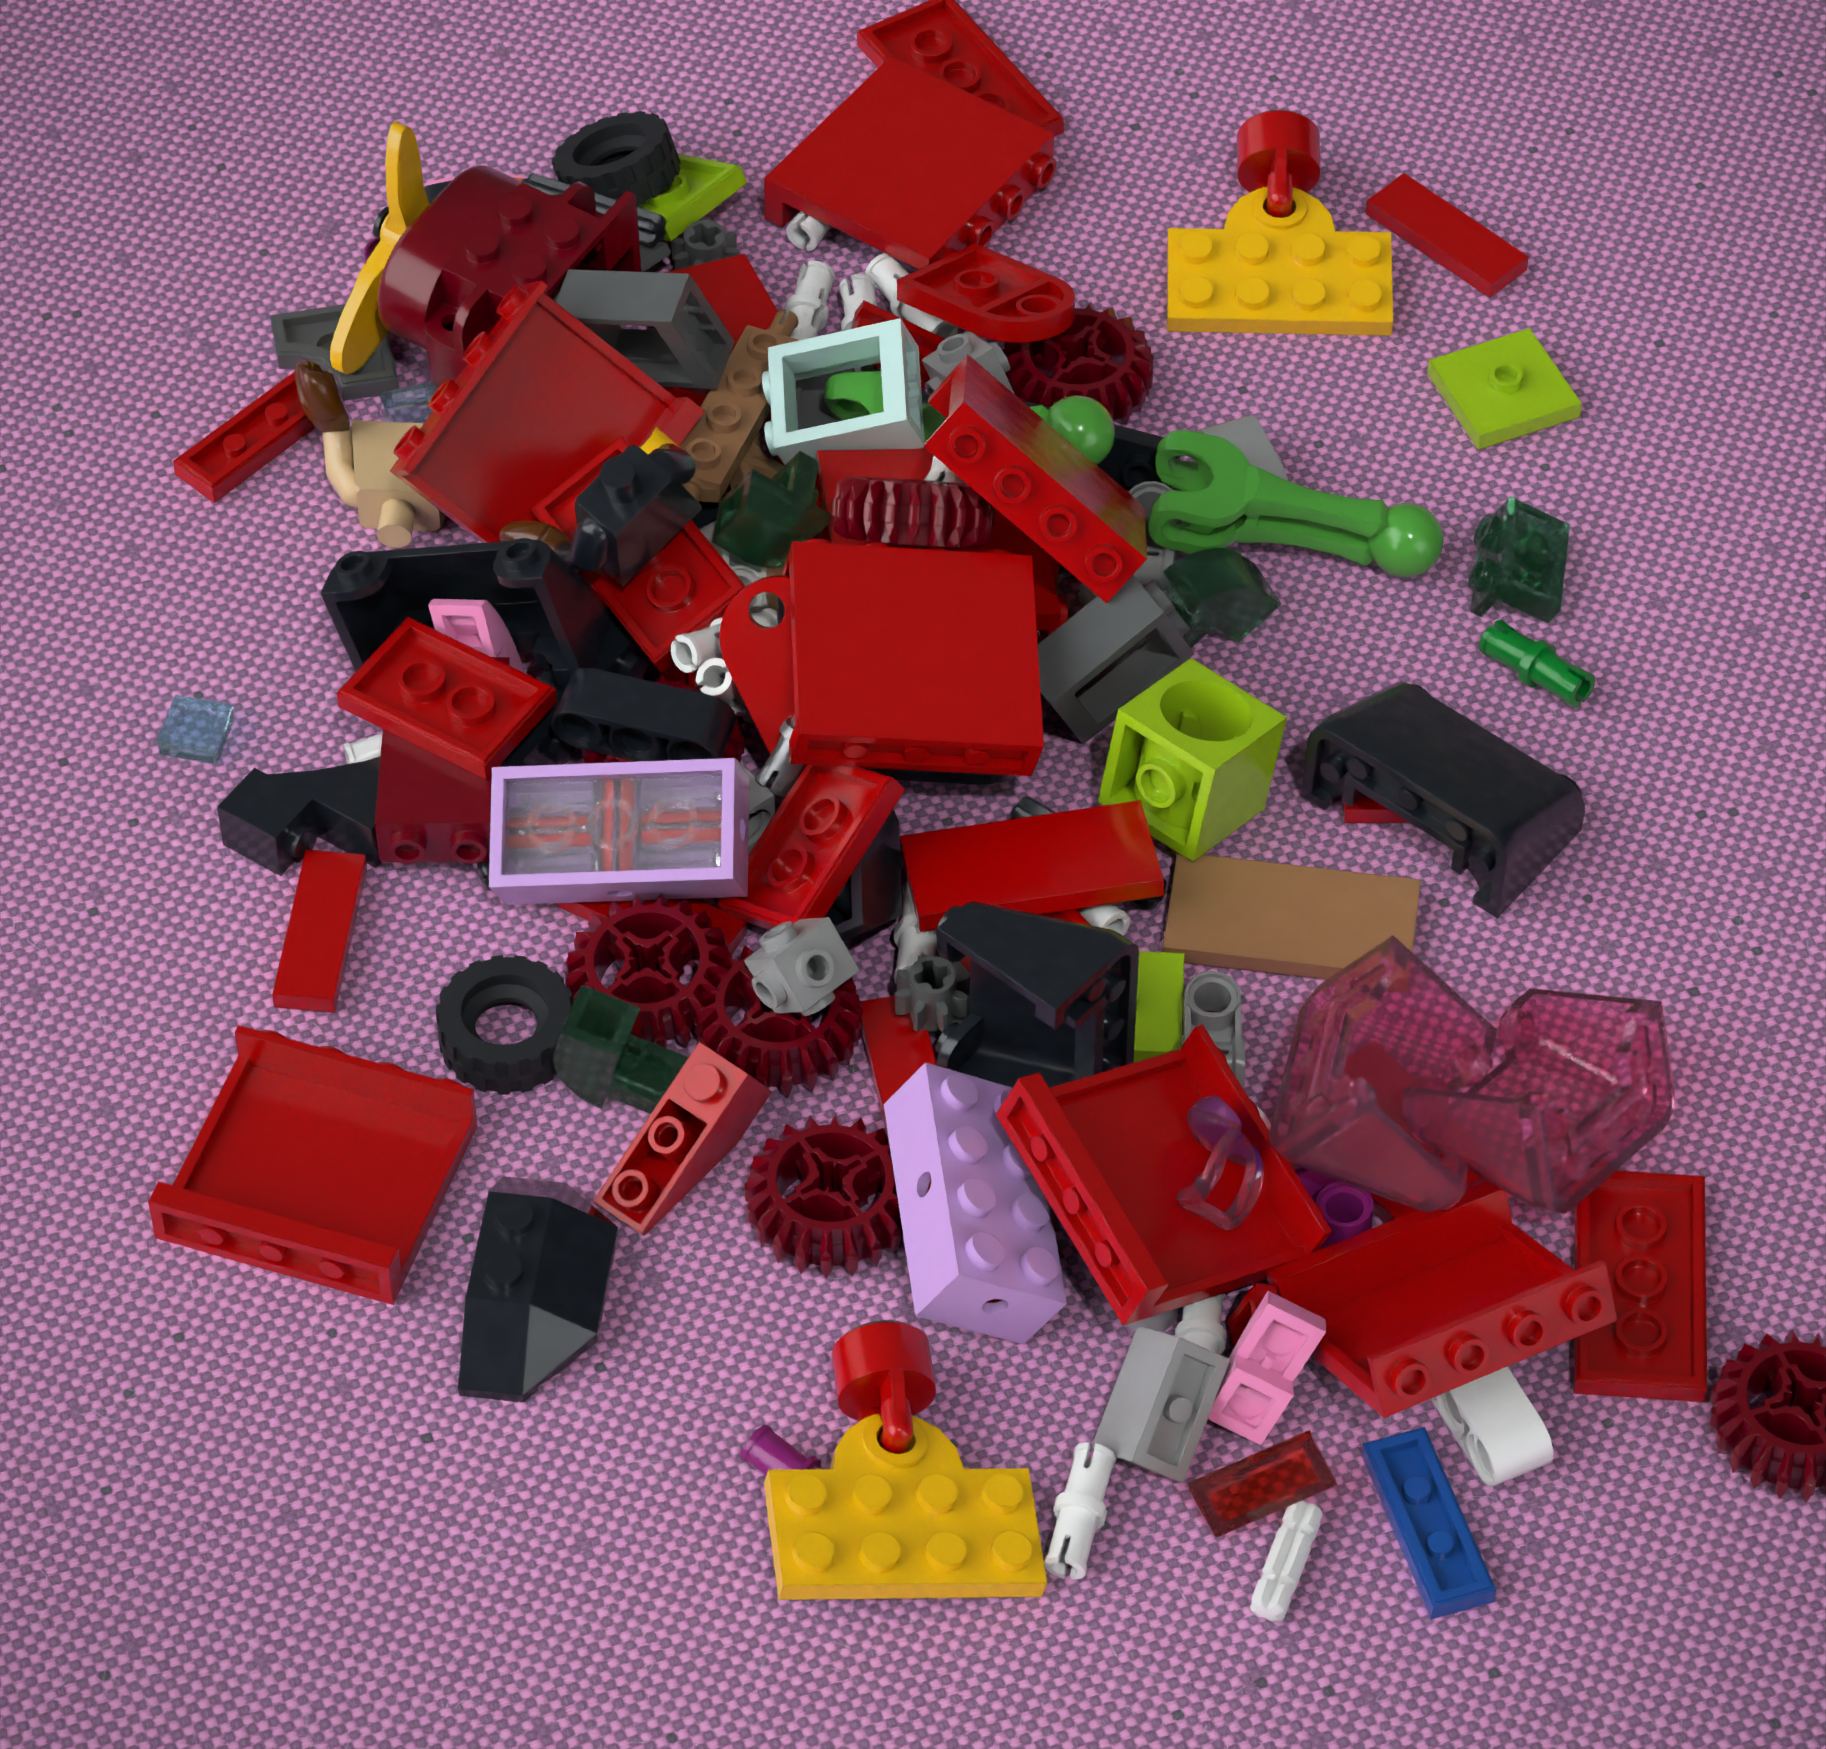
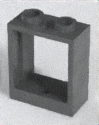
[554,269,735,389]
[1038,575,1194,744]

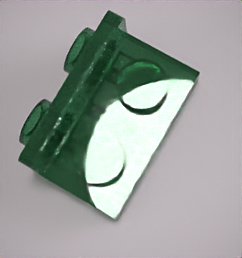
[1468,496,1570,623]

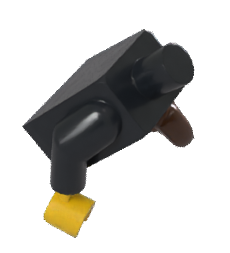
[499,427,702,587]

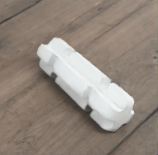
[1250,1499,1323,1622]

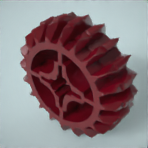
[1002,302,1154,424]
[832,477,996,548]
[565,893,732,1056]
[694,945,863,1098]
[745,1113,903,1278]
[1709,1329,1826,1502]

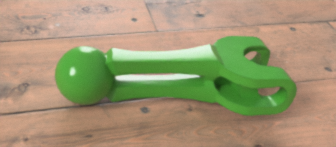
[824,371,1115,465]
[1148,430,1443,578]

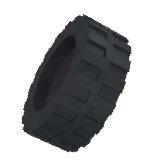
[552,111,681,206]
[436,955,576,1095]

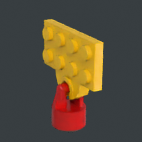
[1167,110,1393,336]
[764,1320,1047,1600]

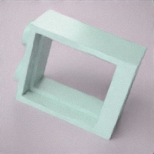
[762,318,925,475]

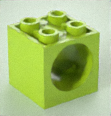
[1098,658,1287,862]

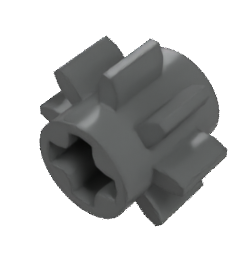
[671,220,739,270]
[895,955,970,1032]

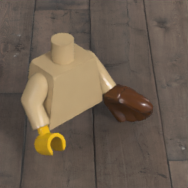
[295,359,447,548]

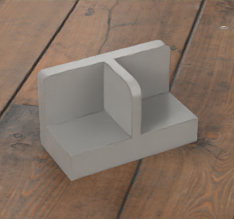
[1092,1326,1230,1483]

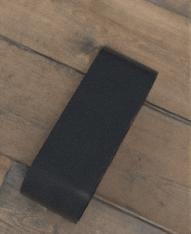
[551,667,737,762]

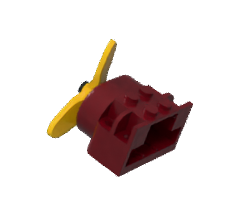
[330,121,642,392]

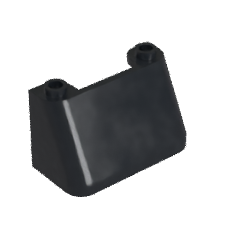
[320,538,611,688]
[1301,682,1585,919]
[935,901,1139,1088]

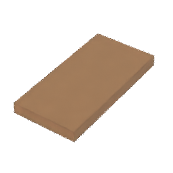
[1163,852,1421,989]

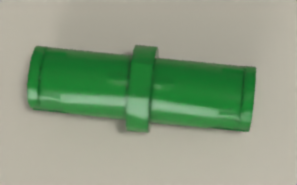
[1479,620,1595,708]

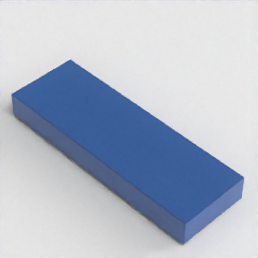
[1361,1427,1496,1619]

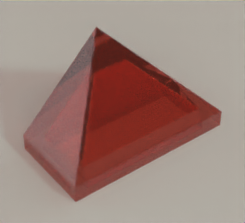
[1188,1430,1337,1538]

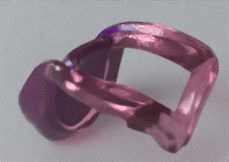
[1176,1095,1264,1230]

